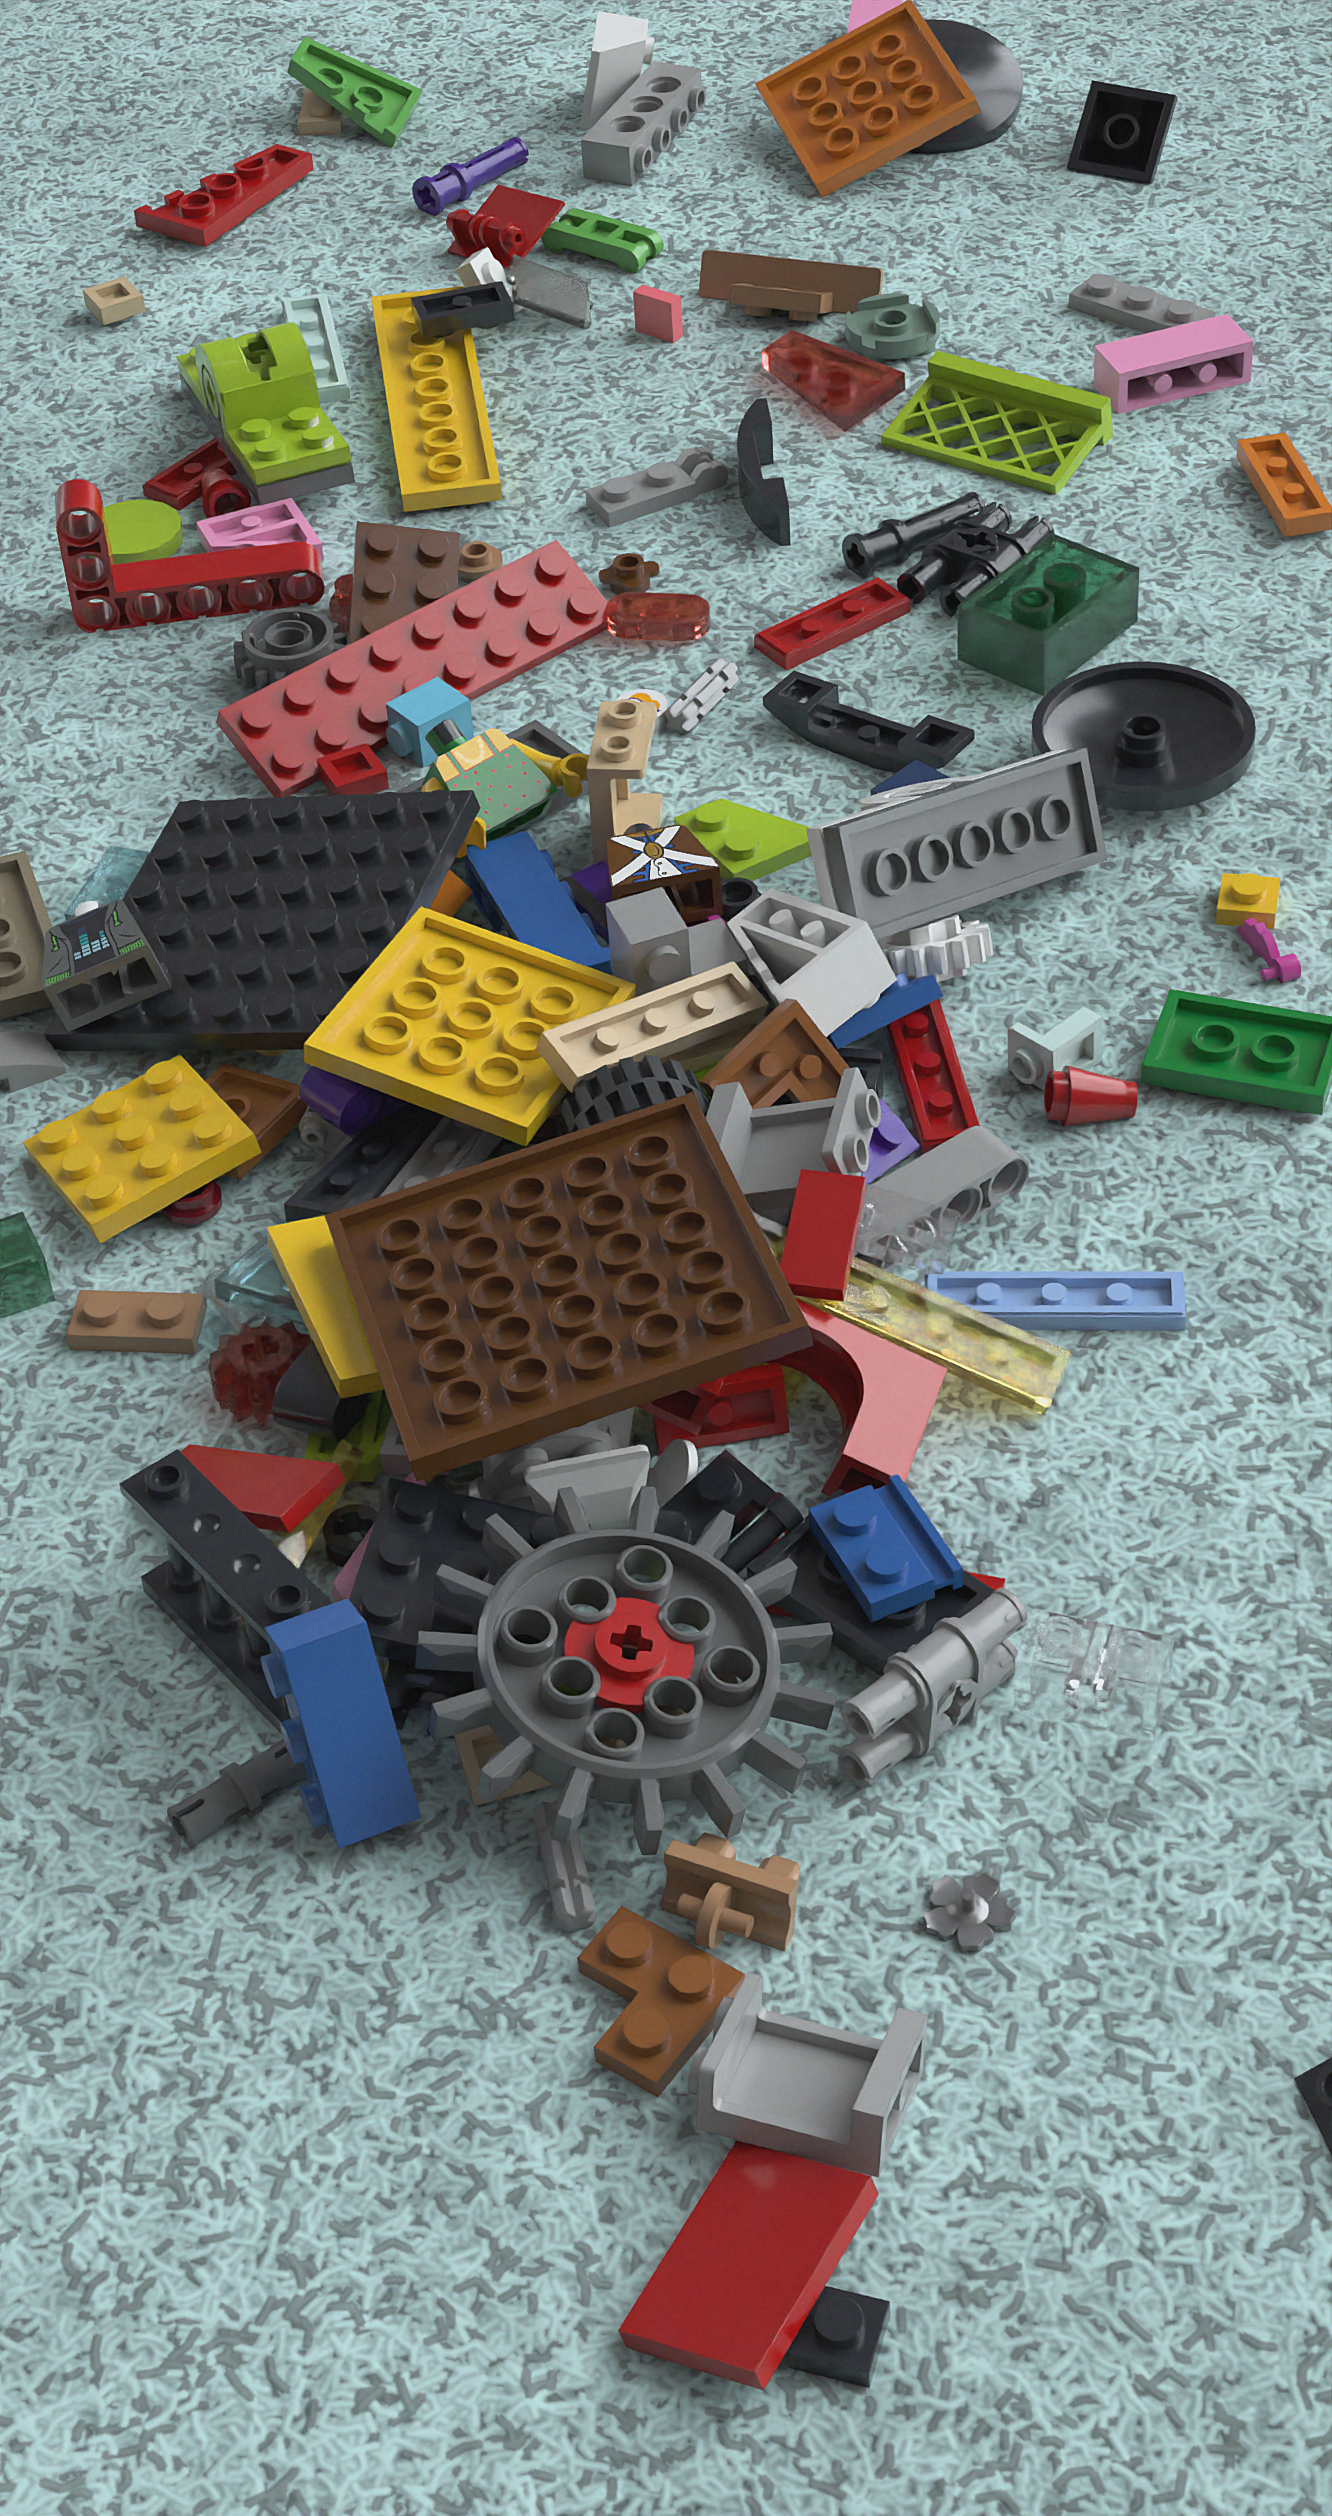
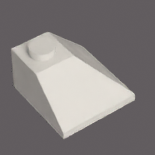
[579,11,655,130]

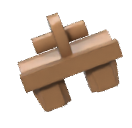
[661,1832,800,1951]

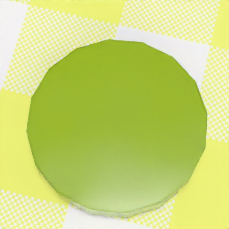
[89,499,183,564]

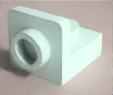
[1007,1006,1102,1090]

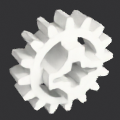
[877,914,993,983]

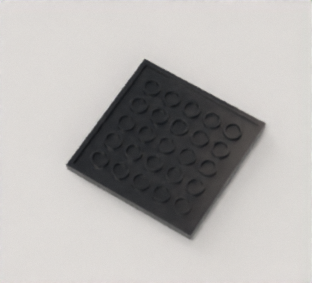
[44,790,481,1051]

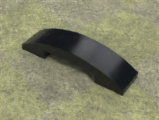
[737,398,791,546]
[763,670,975,772]

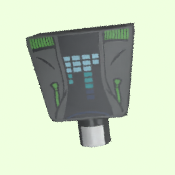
[42,900,171,1032]

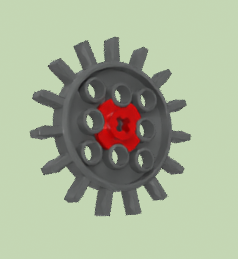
[415,1486,837,1855]

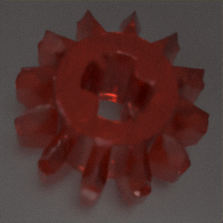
[208,1316,311,1428]

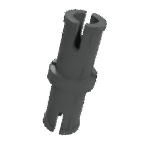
[167,1738,308,1848]

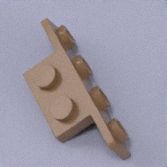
[699,250,884,322]

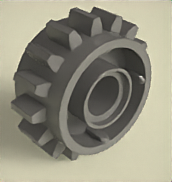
[233,608,347,692]

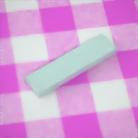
[281,293,351,404]

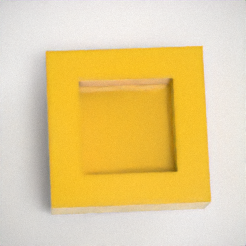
[1216,873,1281,929]

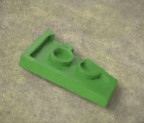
[287,37,423,147]

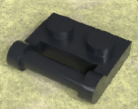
[654,1449,805,1575]

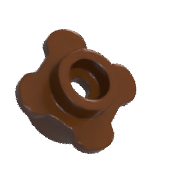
[599,553,660,597]

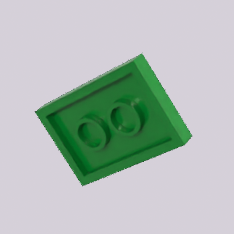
[1141,989,1332,1115]

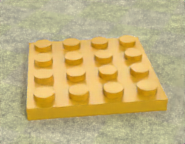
[304,906,636,1146]

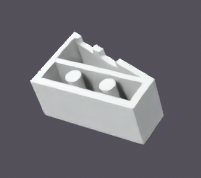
[727,888,897,1037]

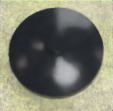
[908,19,1023,154]
[1031,661,1256,811]

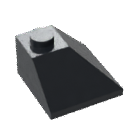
[1067,80,1178,184]

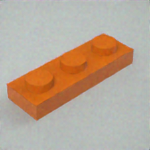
[1236,432,1332,537]

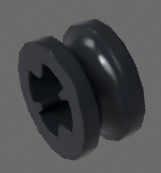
[323,1504,378,1568]

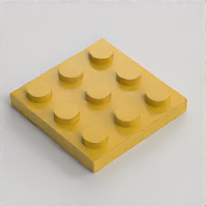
[23,1055,262,1244]

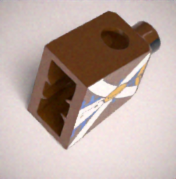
[606,823,723,923]

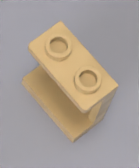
[587,699,664,864]

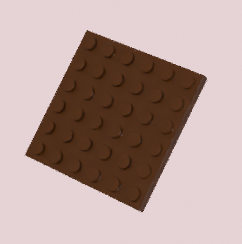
[325,1092,813,1482]

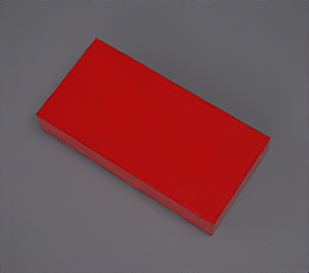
[780,1169,866,1302]

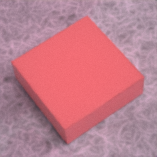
[633,284,683,343]

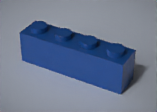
[464,830,612,975]

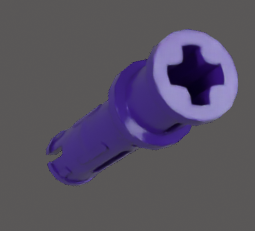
[412,137,529,216]

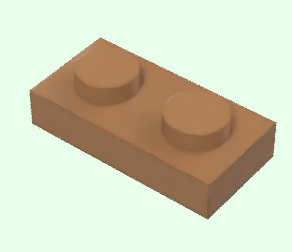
[66,1290,207,1354]

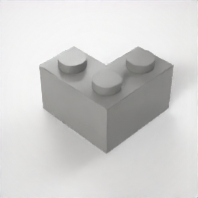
[606,887,749,997]

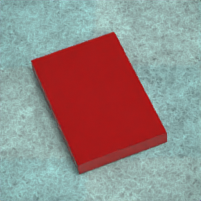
[618,2140,879,2391]

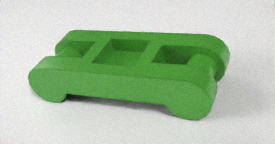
[541,208,664,273]

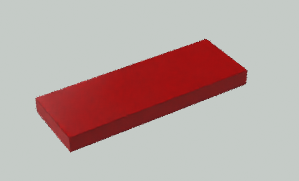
[181,1444,346,1533]

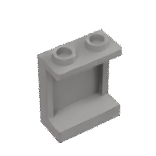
[706,1067,881,1213]
[688,1973,928,2178]

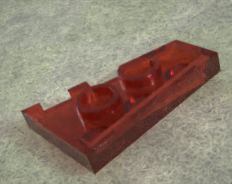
[762,330,905,432]

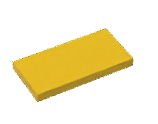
[267,1215,385,1398]

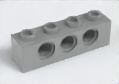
[581,61,706,186]

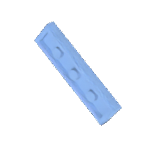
[924,1271,1186,1330]

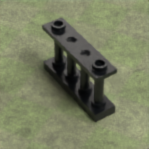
[119,1449,333,1734]

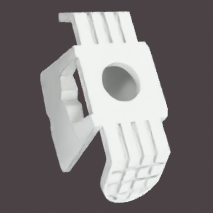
[469,1407,698,1530]

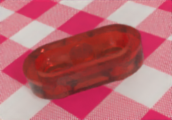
[606,592,711,641]

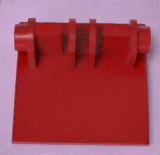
[446,185,565,271]

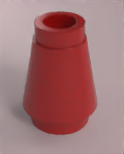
[201,468,251,519]
[1044,1065,1138,1127]

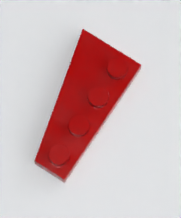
[134,144,314,247]

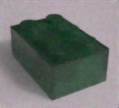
[957,533,1140,696]

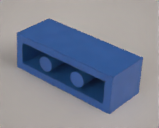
[261,1598,422,1849]

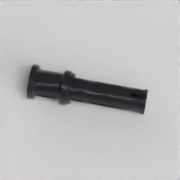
[842,492,985,579]

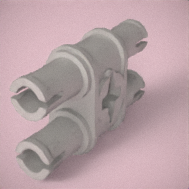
[838,1588,1028,1788]

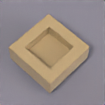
[83,276,146,325]

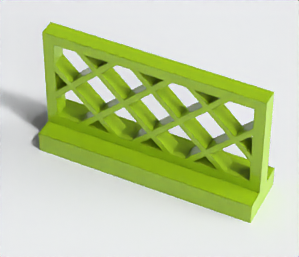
[881,351,1113,495]

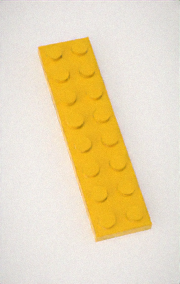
[371,286,502,512]

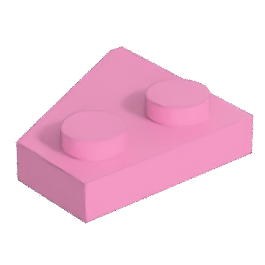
[196,498,324,561]

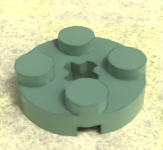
[845,293,940,363]

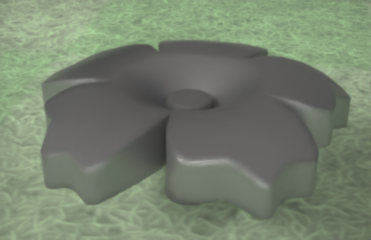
[923,1872,1016,1952]

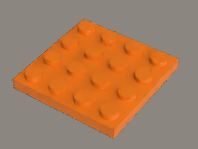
[755,0,981,198]

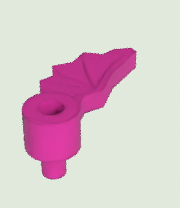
[1236,918,1301,983]

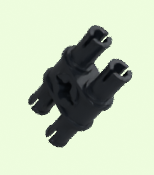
[897,502,1055,619]

